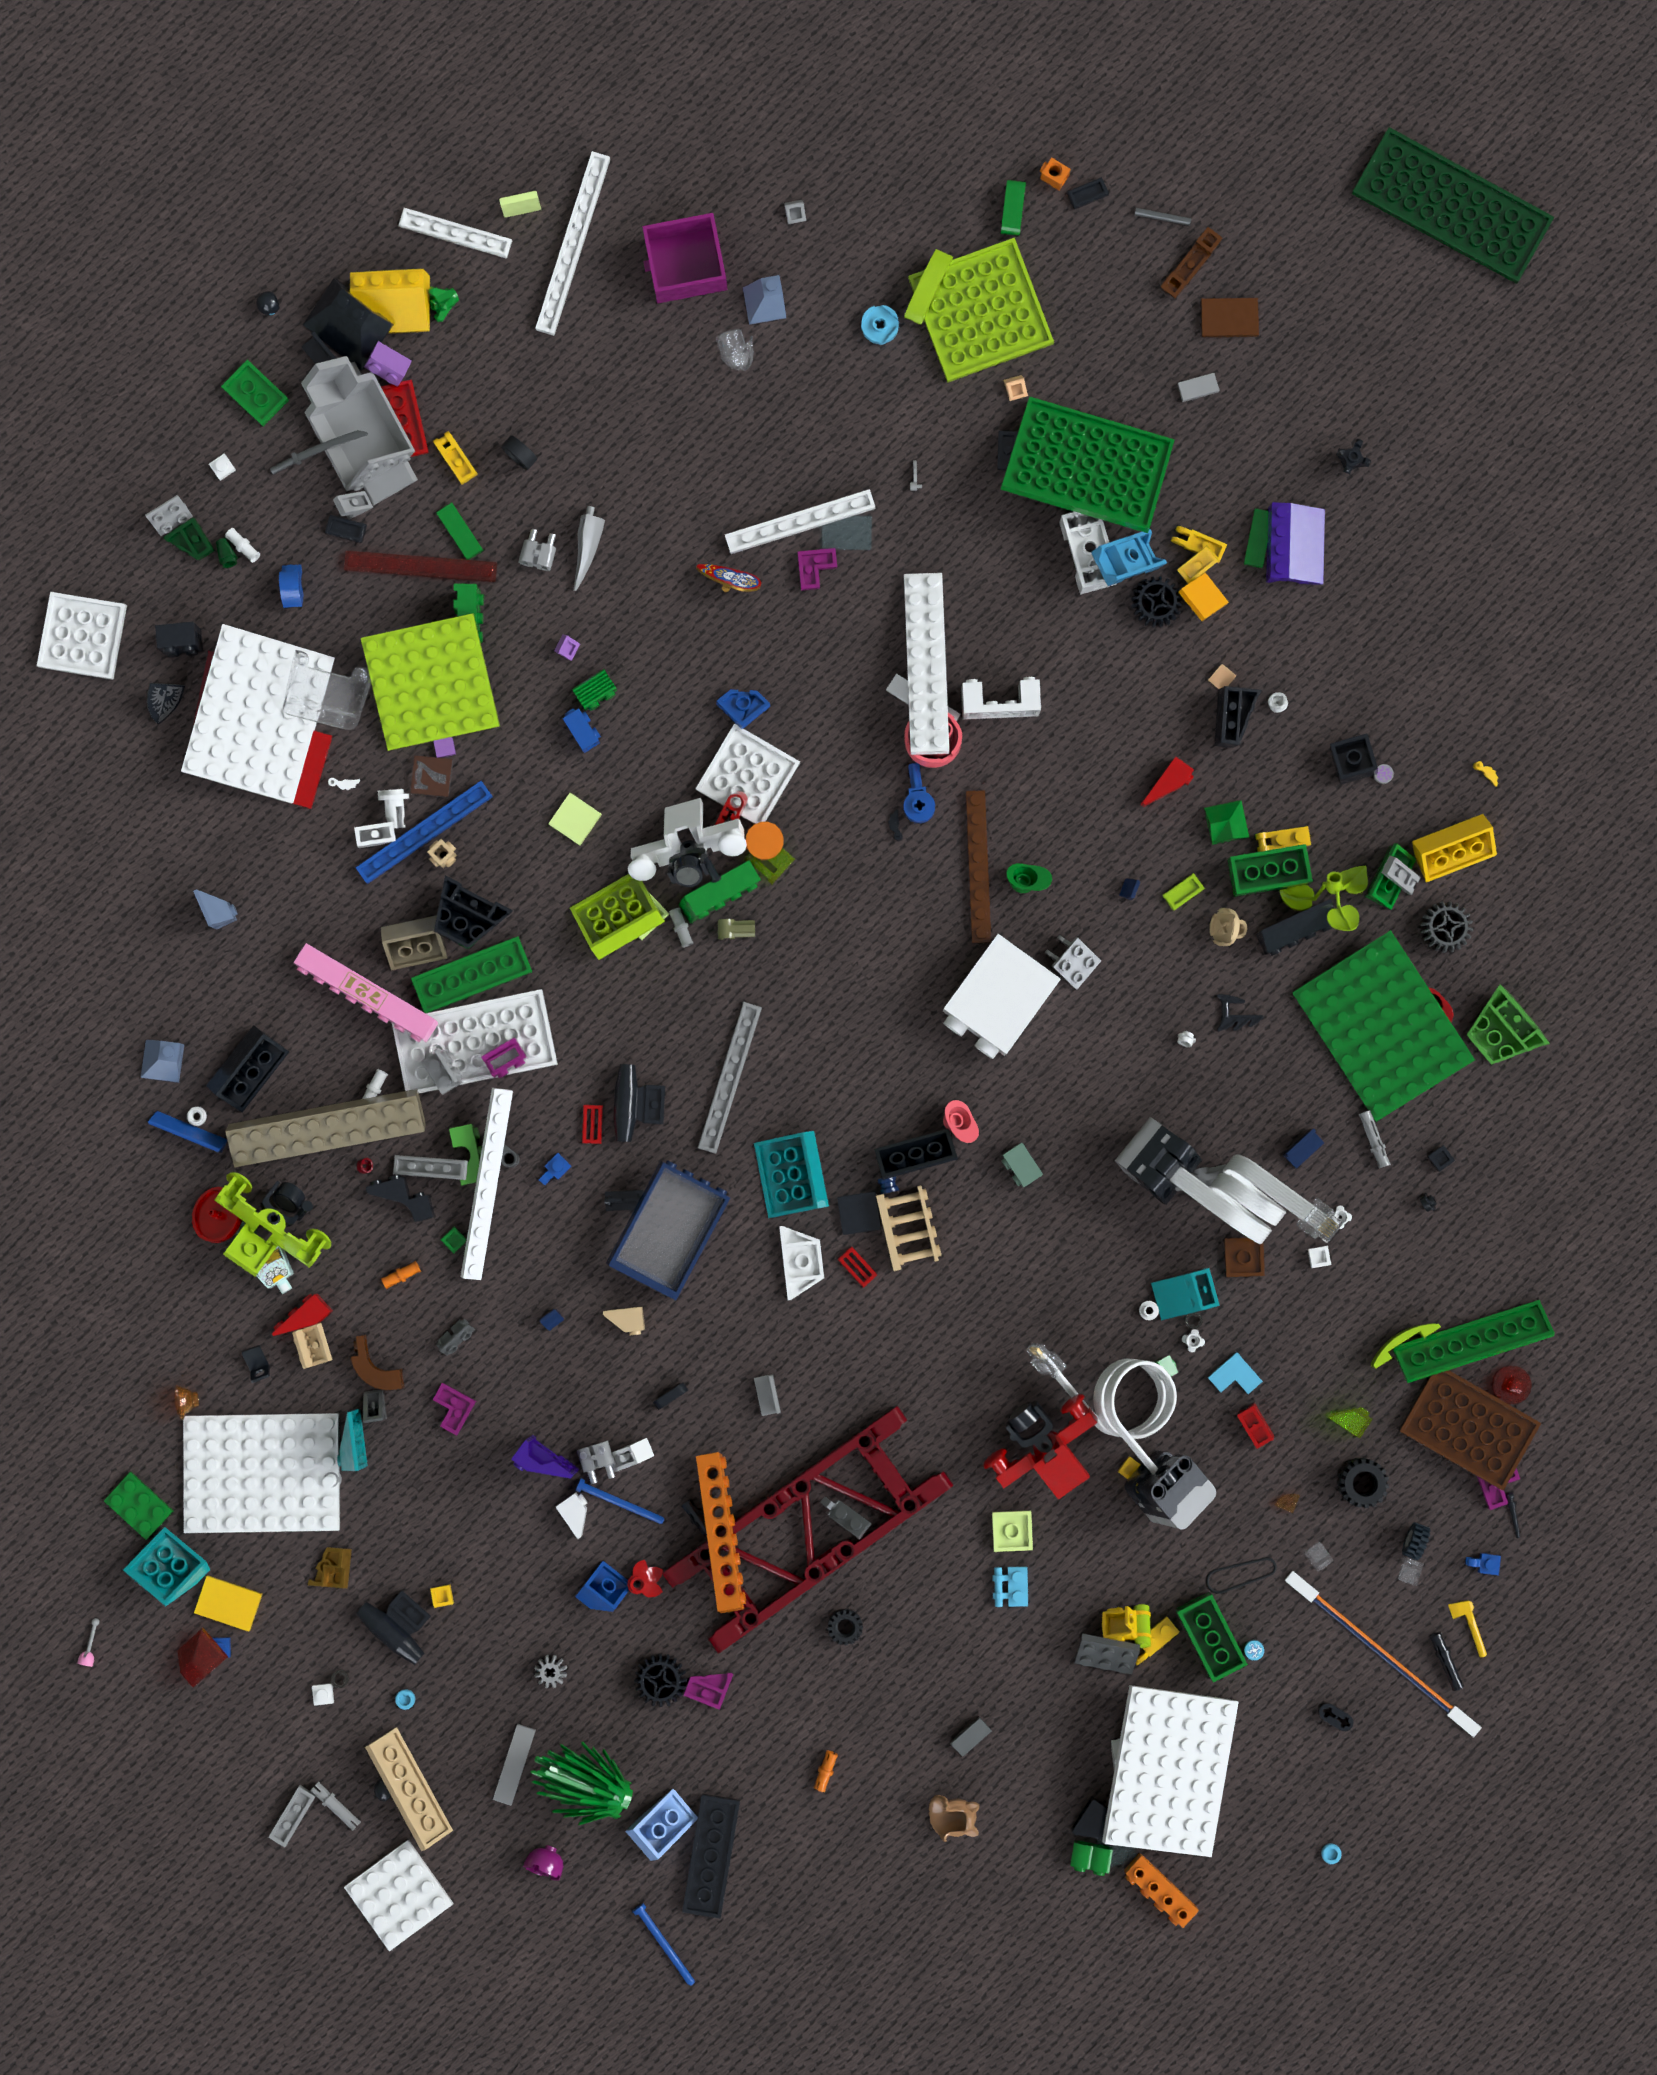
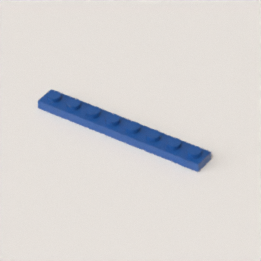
[356,781,493,884]

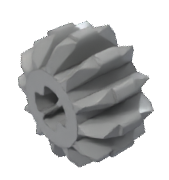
[534,1655,567,1688]

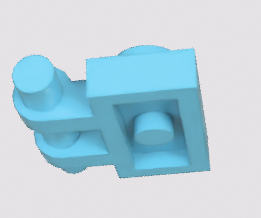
[992,1566,1028,1607]

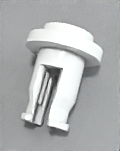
[378,789,409,828]

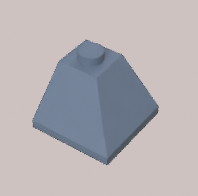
[743,275,786,325]
[193,889,238,930]
[141,1040,184,1082]

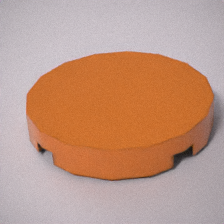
[746,822,784,860]

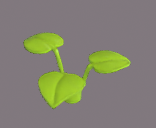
[1280,866,1368,931]

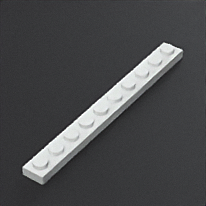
[536,151,610,336]
[461,1088,513,1280]

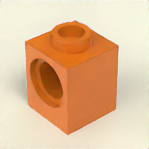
[1040,157,1071,191]

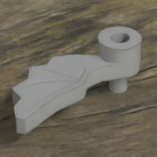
[910,460,922,491]

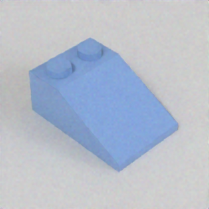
[625,1789,698,1861]

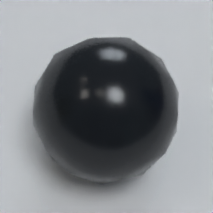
[256,291,280,315]
[374,1778,392,1802]

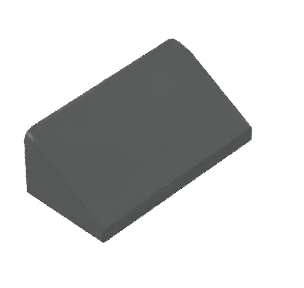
[950,1716,992,1757]

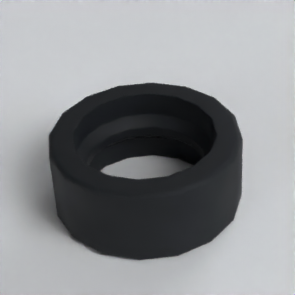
[501,435,537,471]

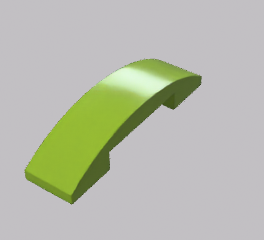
[904,249,953,325]
[1371,1323,1441,1369]

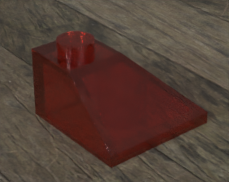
[177,1628,228,1688]

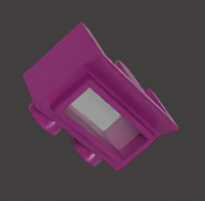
[481,1037,528,1078]

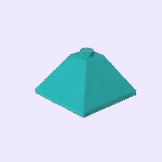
[337,1408,368,1471]
[123,1527,210,1607]

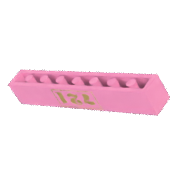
[294,943,438,1043]

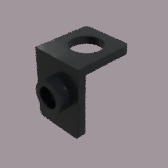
[242,1345,270,1383]

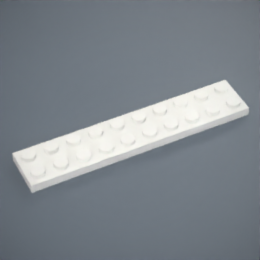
[904,573,949,755]

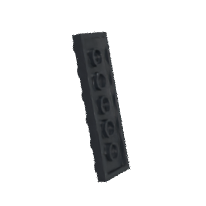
[682,1793,740,1919]

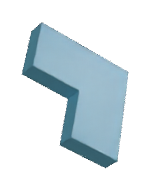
[1208,1352,1263,1394]

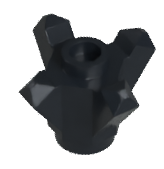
[1336,439,1371,474]

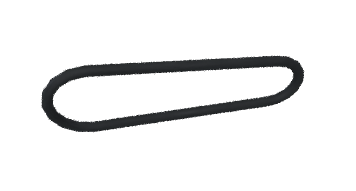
[1206,1557,1277,1594]

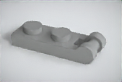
[1381,856,1420,895]

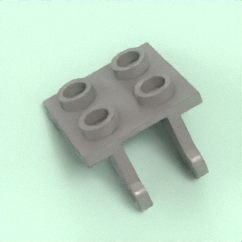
[1045,935,1101,990]

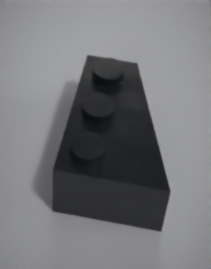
[1214,686,1262,748]

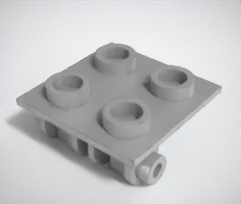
[145,495,193,536]

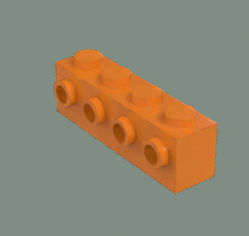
[1124,1853,1199,1928]

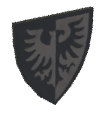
[147,683,185,724]

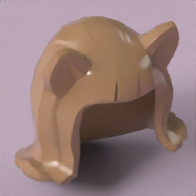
[929,1795,979,1842]

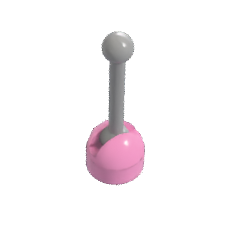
[77,1618,99,1667]

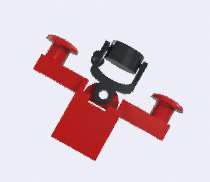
[983,1394,1098,1499]

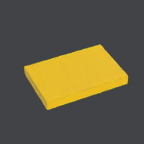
[194,1575,262,1632]

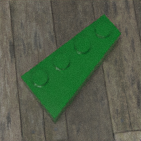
[454,584,484,643]
[678,861,761,924]

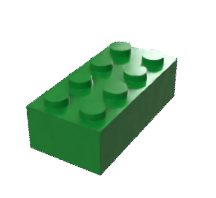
[1227,844,1313,897]
[1175,1592,1248,1683]

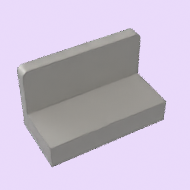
[754,1374,781,1416]

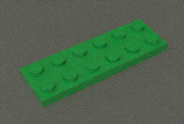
[411,936,532,1014]

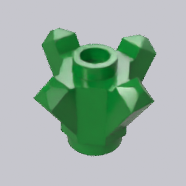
[429,286,459,322]

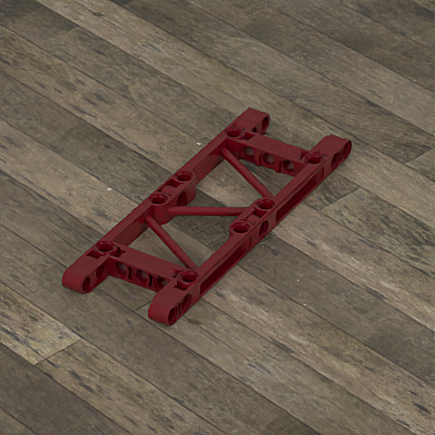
[662,1406,953,1653]

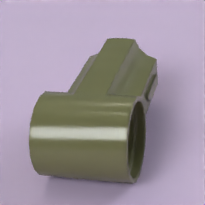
[718,919,755,940]

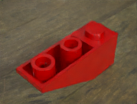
[272,1294,333,1336]

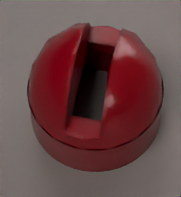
[356,1158,373,1174]

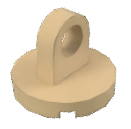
[1210,908,1247,946]

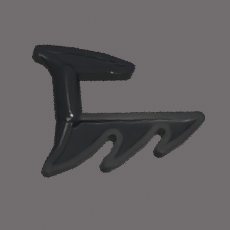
[1216,994,1263,1032]

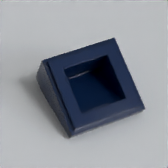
[1119,878,1140,900]
[540,1309,564,1331]

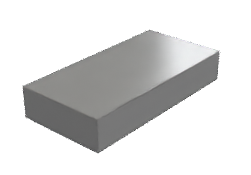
[1177,373,1220,402]

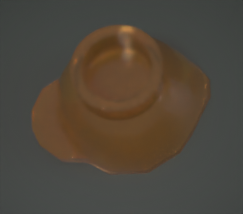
[175,1385,199,1420]

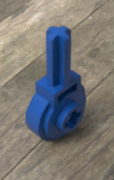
[904,763,935,823]

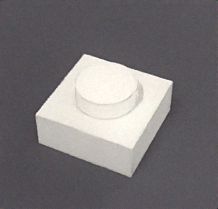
[209,454,236,481]
[1308,1246,1331,1268]
[312,1683,334,1706]

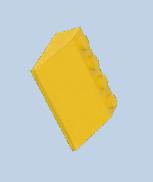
[350,269,430,334]

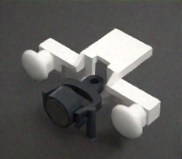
[628,798,747,887]

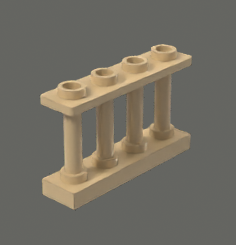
[876,1185,941,1271]

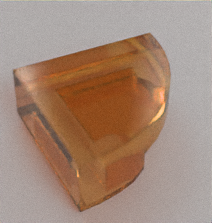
[1275,1493,1300,1513]

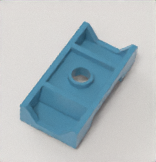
[1091,529,1167,586]

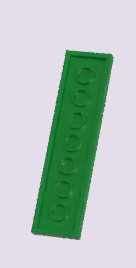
[1393,1300,1555,1383]

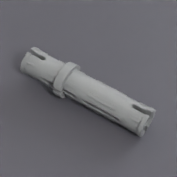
[1359,1110,1391,1168]
[310,1781,361,1831]

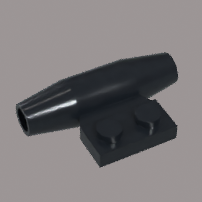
[613,1064,665,1142]
[356,1591,431,1665]

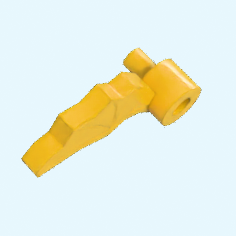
[1473,761,1498,787]

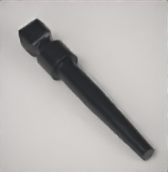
[1506,1492,1520,1538]

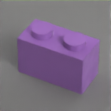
[364,341,411,387]

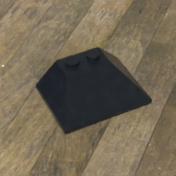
[303,278,394,371]

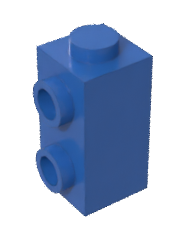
[563,708,601,753]

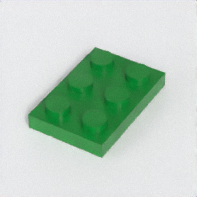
[221,360,289,427]
[104,1472,174,1540]

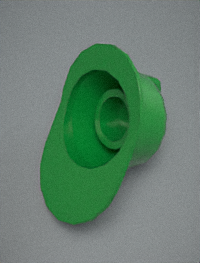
[1006,863,1052,894]

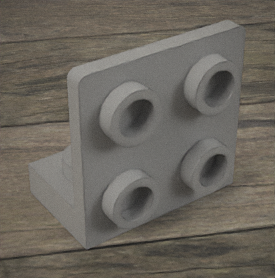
[422,1048,463,1095]

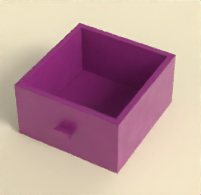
[642,213,728,304]

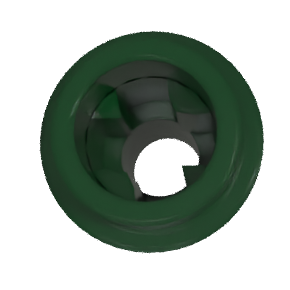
[216,538,237,568]

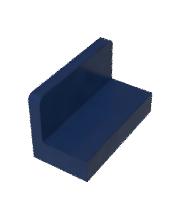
[1283,1128,1324,1169]

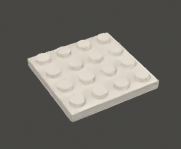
[37,592,127,680]
[696,724,800,824]
[344,1840,453,1951]

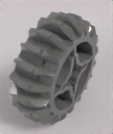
[1420,901,1473,953]

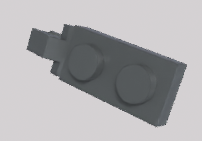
[820,1496,871,1540]

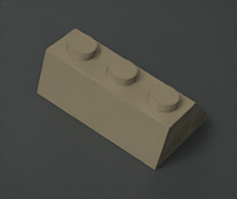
[381,915,447,971]

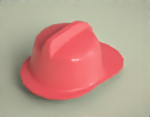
[943,1100,979,1143]

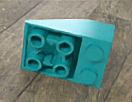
[1151,1268,1220,1320]

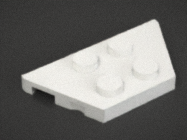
[779,1226,824,1300]

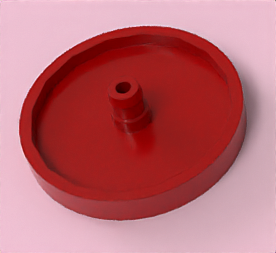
[192,1187,242,1243]

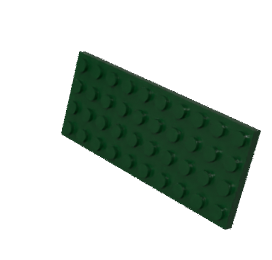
[1352,127,1554,284]

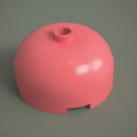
[904,713,962,768]

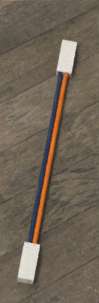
[1285,1571,1482,1737]

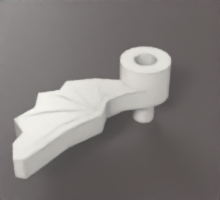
[328,778,360,790]

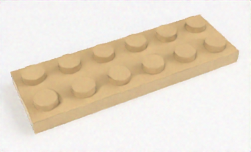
[365,1727,453,1851]

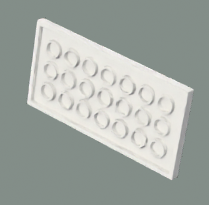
[392,989,558,1094]

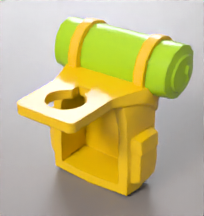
[1102,1604,1152,1648]

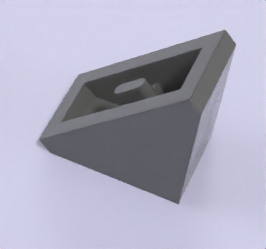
[363,1389,387,1423]

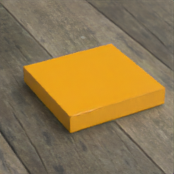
[1179,573,1229,621]

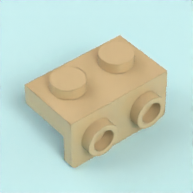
[292,1323,332,1369]

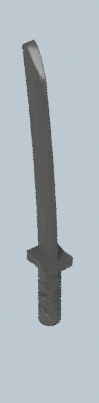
[270,430,368,475]

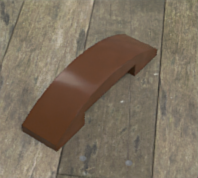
[1160,227,1223,299]

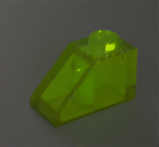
[1325,1407,1372,1438]

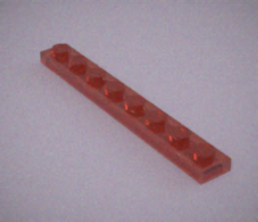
[344,551,497,582]

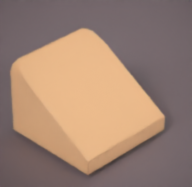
[1003,375,1028,401]
[1208,664,1236,689]

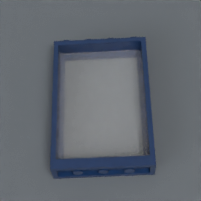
[606,1160,730,1300]

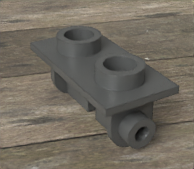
[436,1318,475,1356]

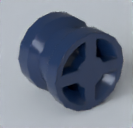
[877,1176,899,1194]

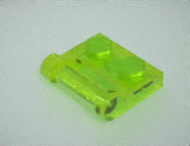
[744,848,795,885]

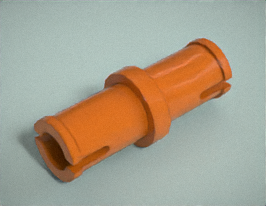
[381,1261,421,1289]
[813,1750,838,1792]

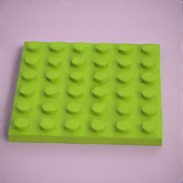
[908,238,1054,383]
[361,613,500,751]

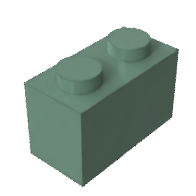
[1001,1143,1043,1188]

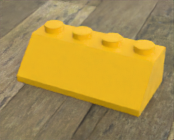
[1412,814,1497,883]

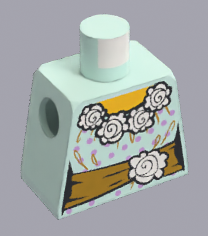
[256,1246,294,1294]

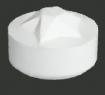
[1268,692,1288,713]

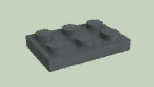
[1075,1634,1140,1674]

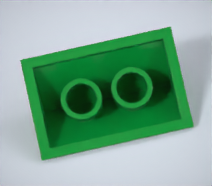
[1365,843,1416,910]

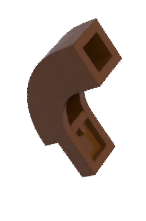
[351,1335,404,1390]

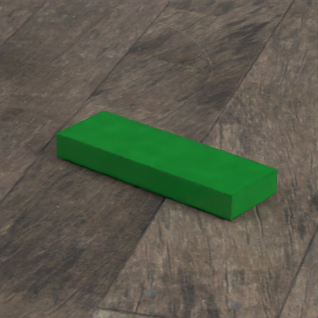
[436,503,483,561]
[1244,508,1268,568]

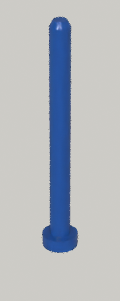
[576,1479,664,1524]
[632,1903,695,1986]

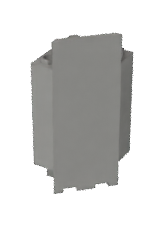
[301,356,418,505]

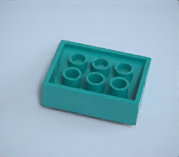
[754,1131,829,1218]

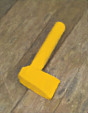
[1448,1600,1487,1657]

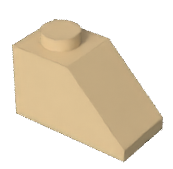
[603,1307,645,1335]

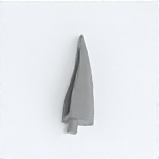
[573,506,605,591]

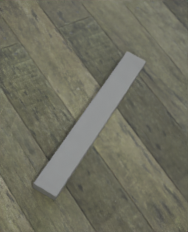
[698,1002,762,1154]

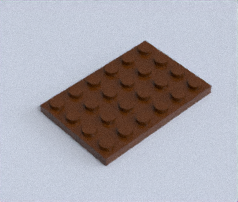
[1399,1370,1541,1491]

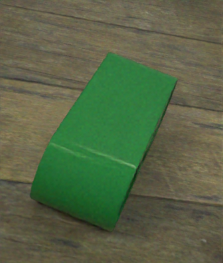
[1001,180,1026,236]

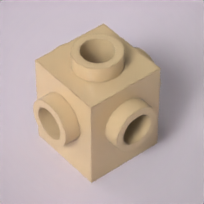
[428,839,457,869]

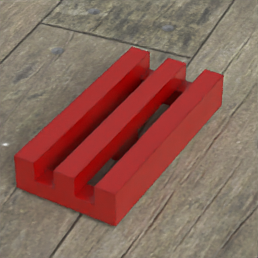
[582,1105,603,1144]
[838,1247,877,1288]

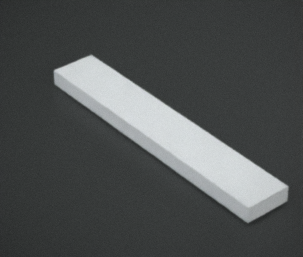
[398,208,512,258]

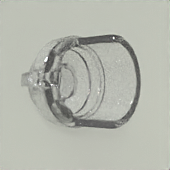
[716,329,754,371]

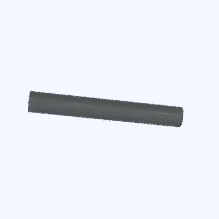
[1135,208,1192,226]

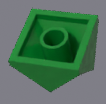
[1204,800,1249,845]

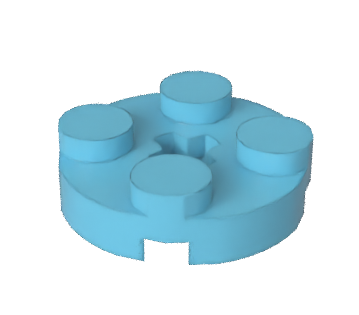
[861,305,899,345]

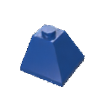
[575,1561,629,1612]

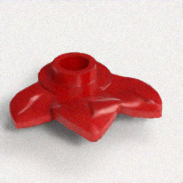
[627,1560,663,1597]

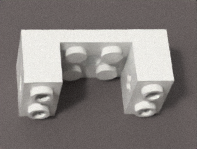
[1059,512,1117,595]
[961,677,1041,719]

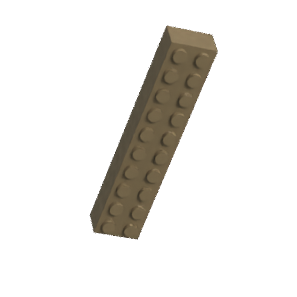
[225,1089,426,1167]

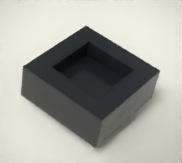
[1427,1145,1455,1172]

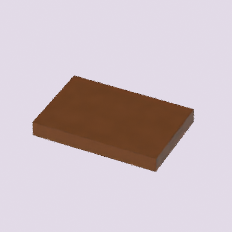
[1201,298,1259,337]

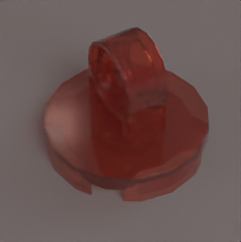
[1492,1365,1532,1404]

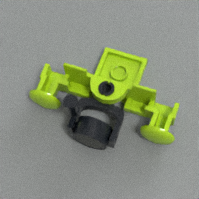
[214,1172,331,1277]

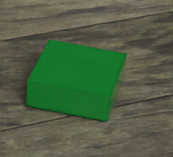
[441,1227,467,1254]

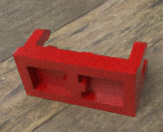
[1237,1402,1274,1449]

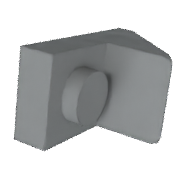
[333,491,373,520]

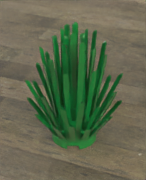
[530,1742,633,1825]

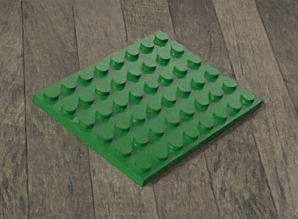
[1001,396,1175,533]
[1292,930,1475,1122]

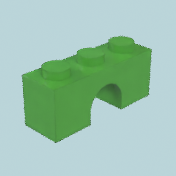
[449,1124,482,1186]

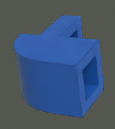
[279,565,303,608]

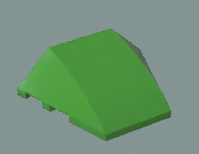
[1467,984,1550,1065]

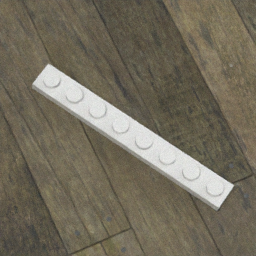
[725,489,875,554]

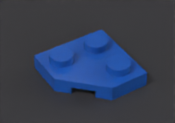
[716,689,770,729]

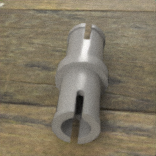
[669,908,693,948]

